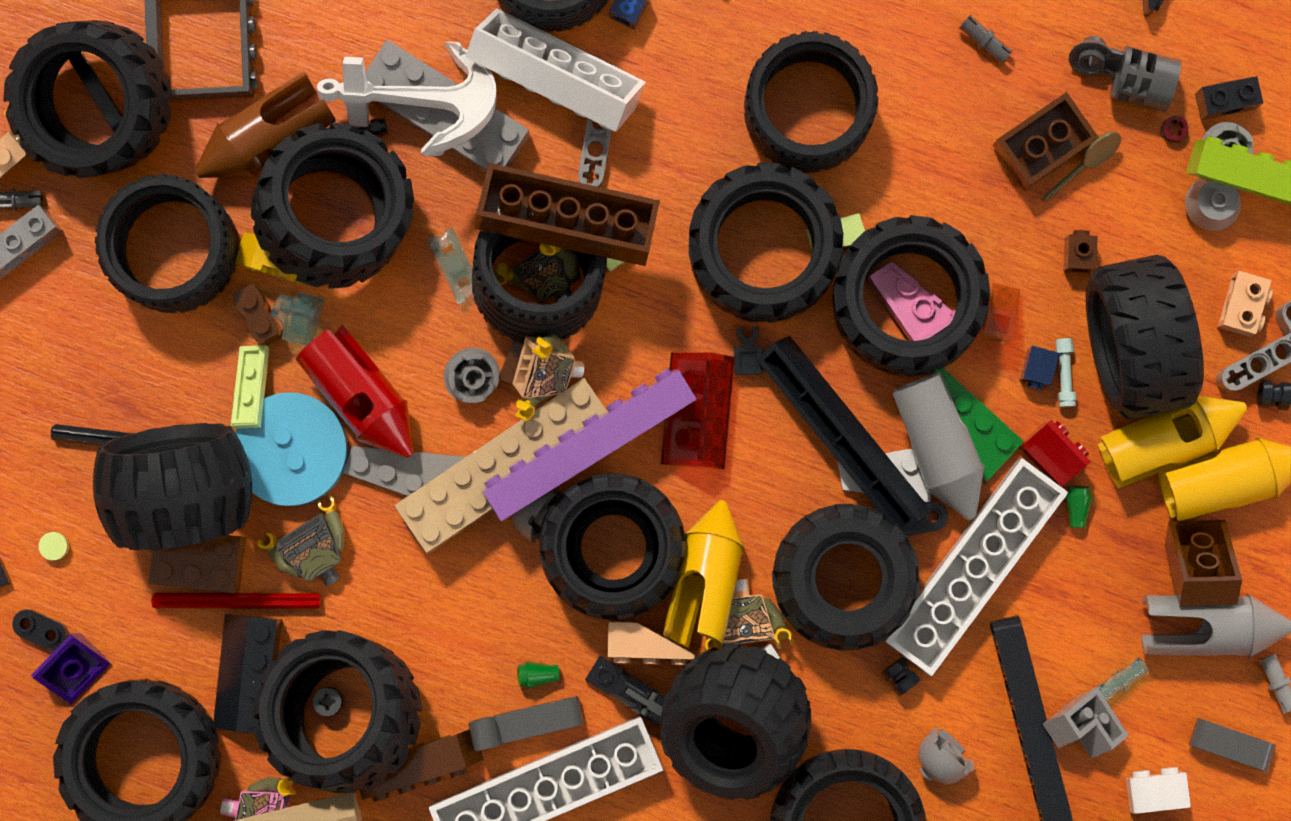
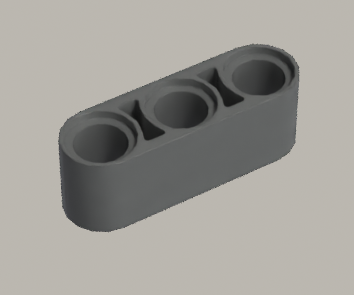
[1189,718,1276,772]

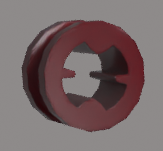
[1160,116,1189,142]

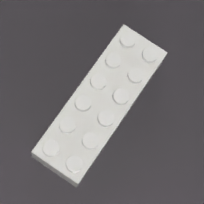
[466,8,646,132]

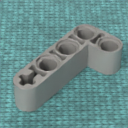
[1216,301,1291,393]

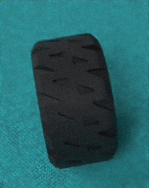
[3,20,172,178]
[251,123,414,289]
[688,163,844,323]
[832,215,991,376]
[1086,254,1204,420]
[253,630,422,793]
[53,679,221,821]

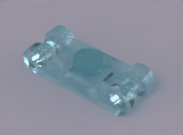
[427,227,473,304]

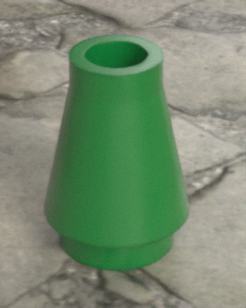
[1065,486,1093,528]
[517,661,559,690]

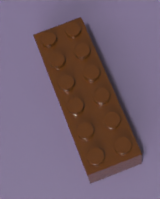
[475,163,660,266]

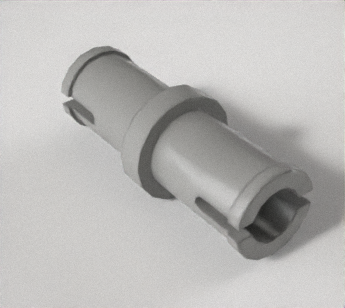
[1259,654,1291,714]

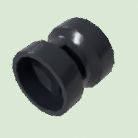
[1257,380,1291,411]
[881,657,921,696]

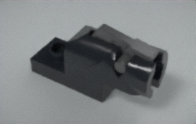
[585,655,665,726]

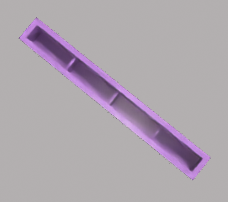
[481,368,696,521]

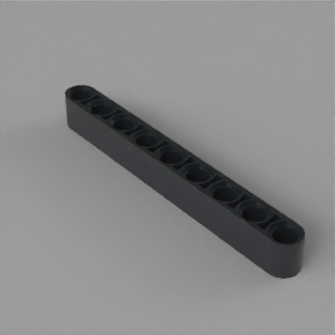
[990,615,1073,821]

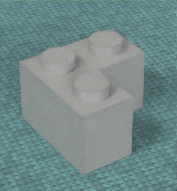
[1043,687,1129,758]

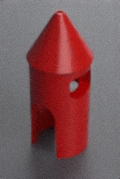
[295,325,414,458]

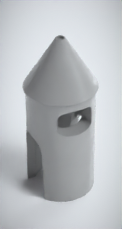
[892,372,985,520]
[1141,594,1291,659]

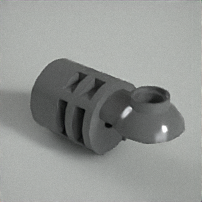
[1068,36,1181,113]

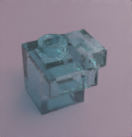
[271,292,324,345]

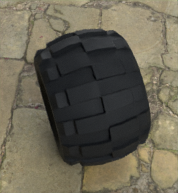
[539,473,686,620]
[772,504,920,651]
[660,644,811,800]

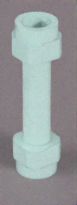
[1055,338,1077,407]

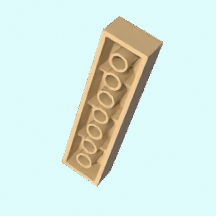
[394,378,607,555]

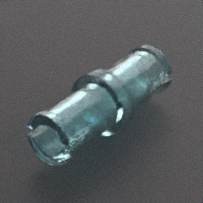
[1093,657,1149,701]

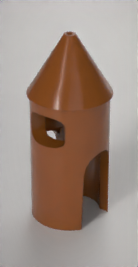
[195,71,336,178]

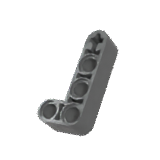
[468,696,585,751]

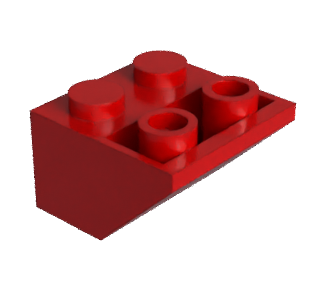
[1019,420,1091,487]

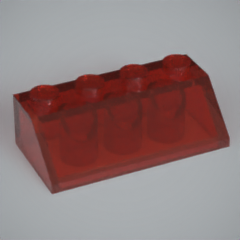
[661,352,735,469]

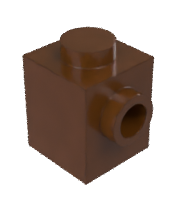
[1064,230,1098,273]

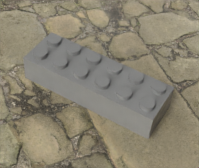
[366,39,530,173]

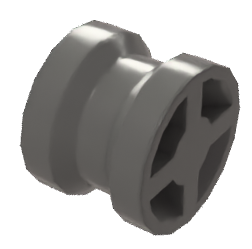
[313,687,344,716]

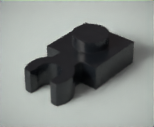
[734,326,763,376]

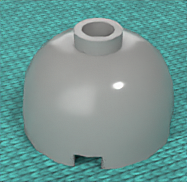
[512,489,562,543]
[918,727,975,785]

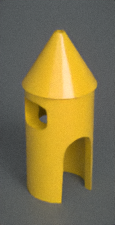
[1098,395,1247,489]
[1158,437,1291,521]
[663,500,745,649]

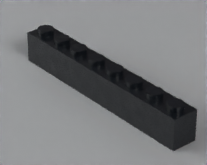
[756,336,932,533]

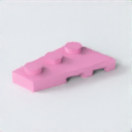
[867,262,955,341]

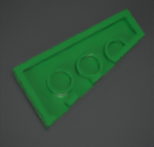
[931,368,1024,483]

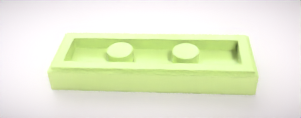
[231,345,270,429]

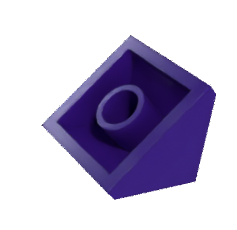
[31,633,111,704]

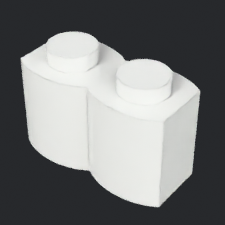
[1126,767,1191,814]

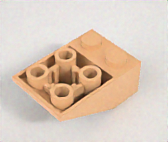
[608,621,695,665]

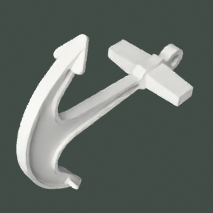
[317,41,497,156]

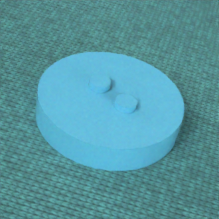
[235,392,349,506]

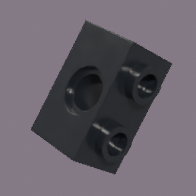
[1195,76,1263,120]

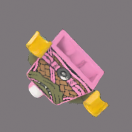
[220,777,297,820]

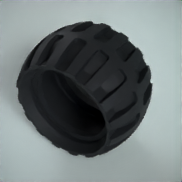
[93,423,252,550]
[770,749,926,821]

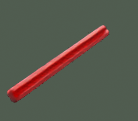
[151,593,321,609]

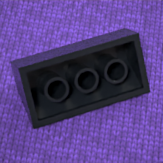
[213,614,282,734]

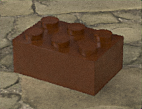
[993,92,1099,191]
[1165,520,1242,606]
[148,535,246,593]

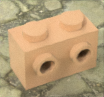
[1217,271,1273,337]

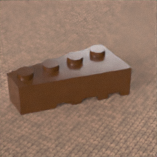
[359,729,484,802]

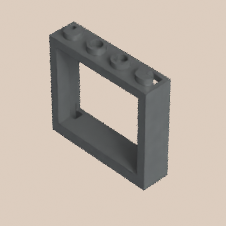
[145,0,258,101]

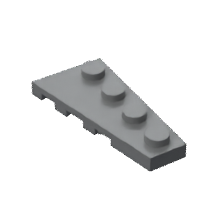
[343,446,465,496]

